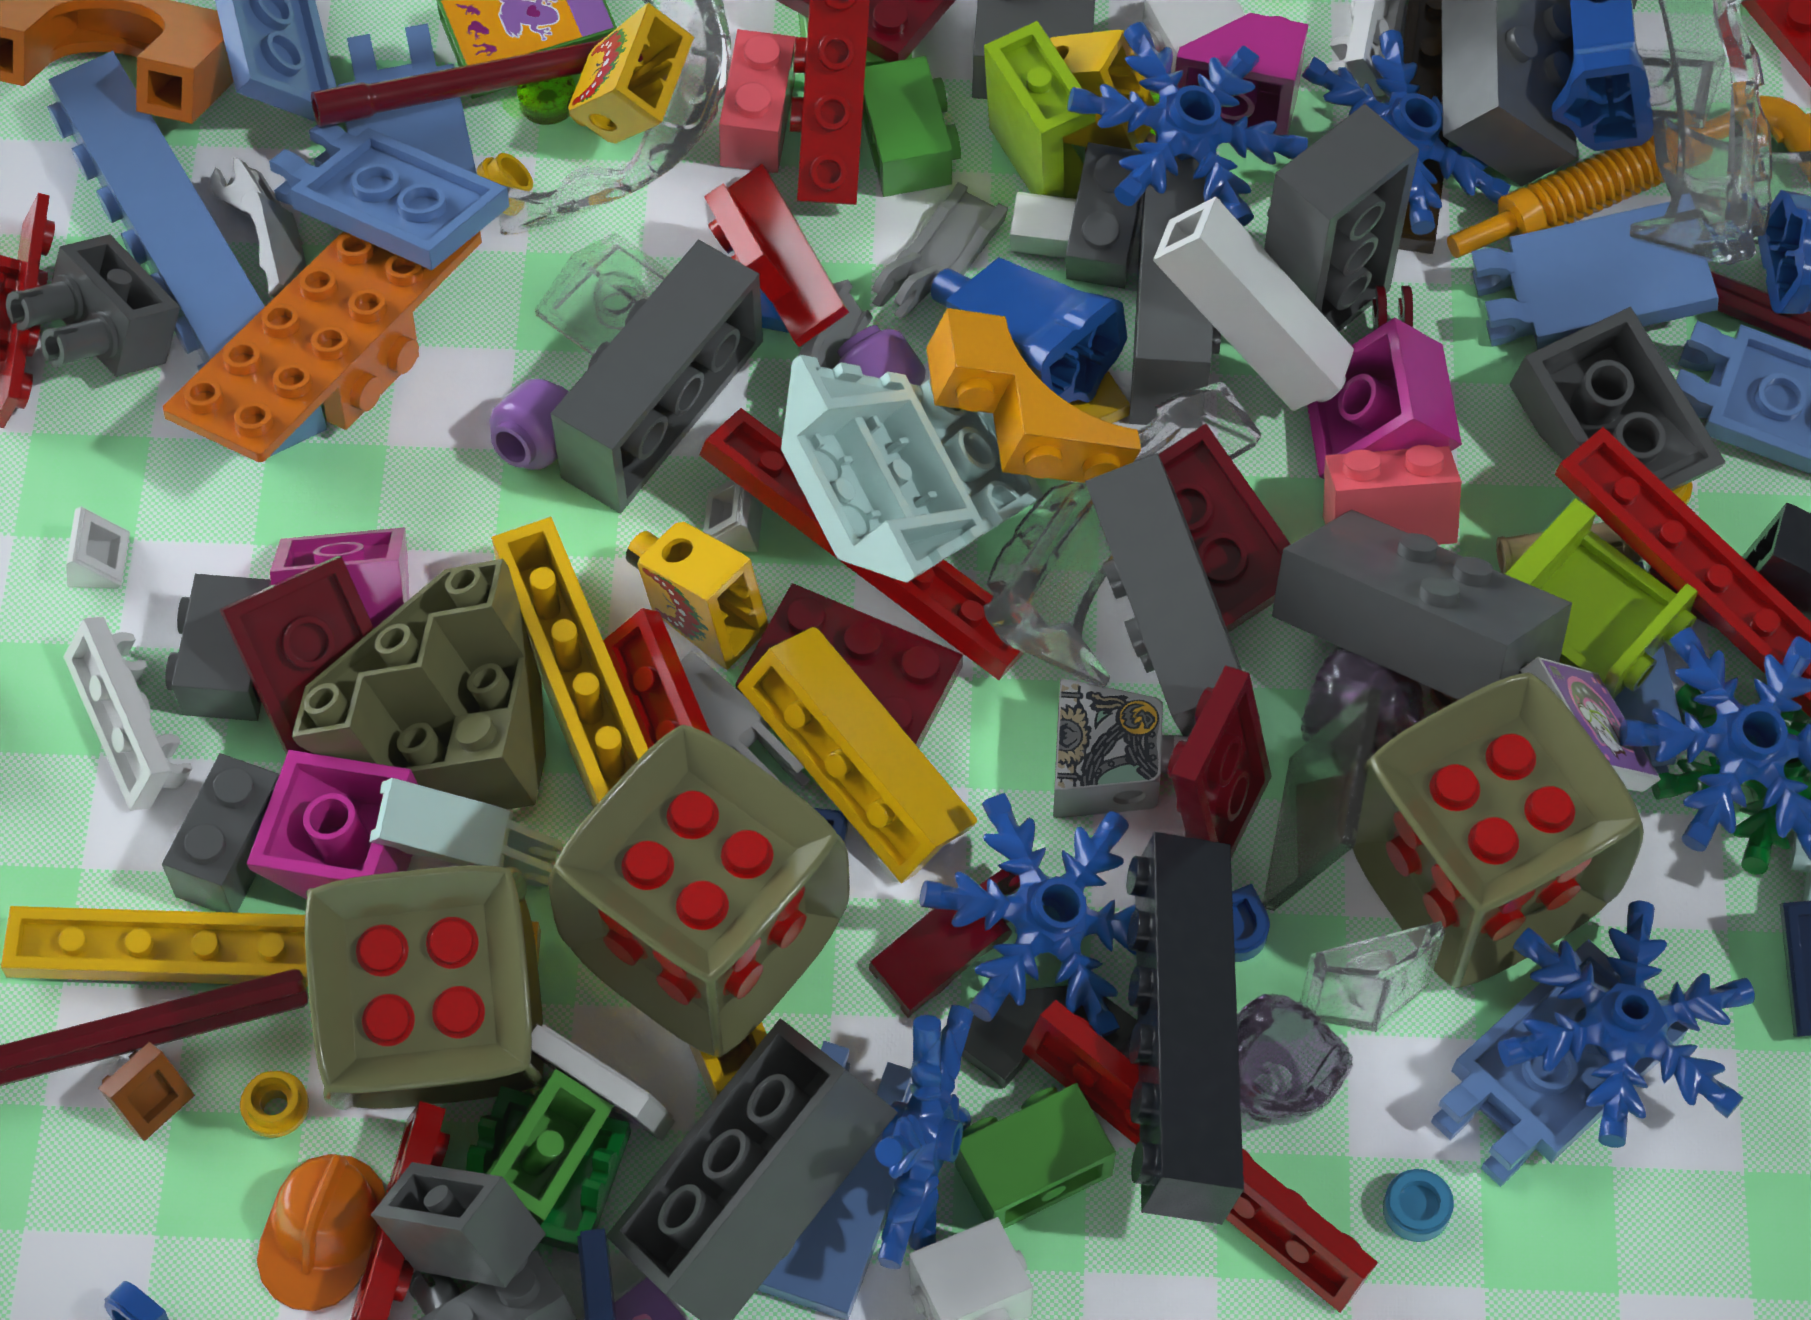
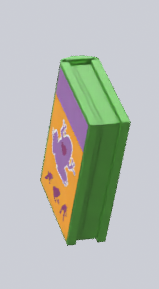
[436,0,617,99]

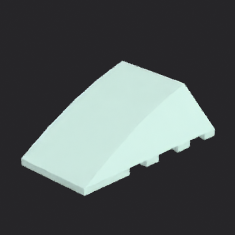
[781,354,1044,583]

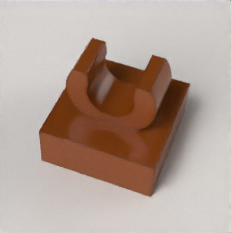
[98,1042,195,1141]

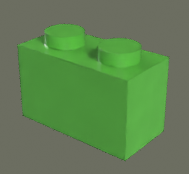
[862,56,961,197]
[486,1069,614,1225]
[955,1083,1116,1229]

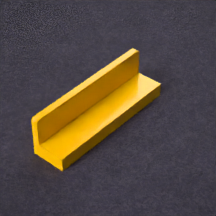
[737,627,977,884]

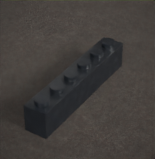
[1126,831,1244,1225]

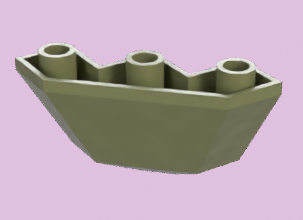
[292,559,546,810]

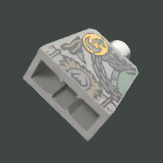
[1053,679,1189,818]

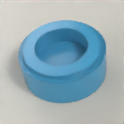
[1383,1169,1454,1242]

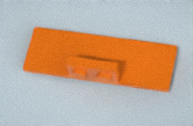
[163,231,482,462]

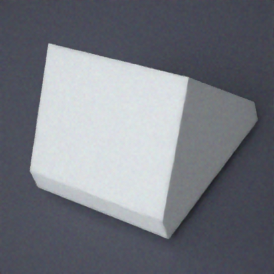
[1010,192,1077,258]
[703,479,764,552]
[66,506,130,589]

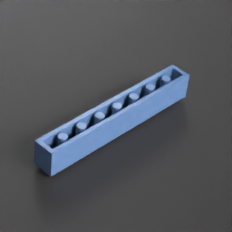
[47,51,327,457]

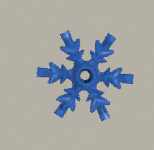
[1067,22,1308,227]
[1301,30,1511,235]
[1619,627,1811,860]
[919,793,1136,1038]
[1498,900,1755,1148]
[875,1005,974,1270]

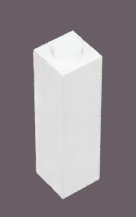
[1153,197,1354,411]

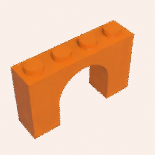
[0,0,234,124]

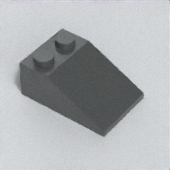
[1509,307,1726,491]

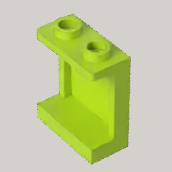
[984,21,1095,199]
[1505,498,1698,700]

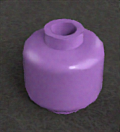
[837,325,926,386]
[489,379,569,470]

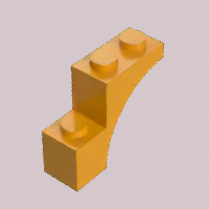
[926,308,1141,483]

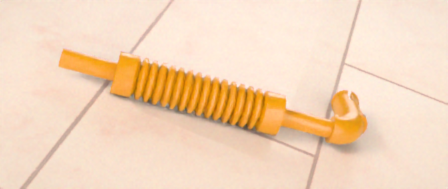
[1447,95,1811,258]

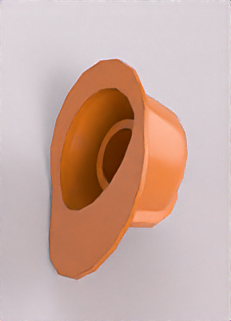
[257,1154,385,1311]

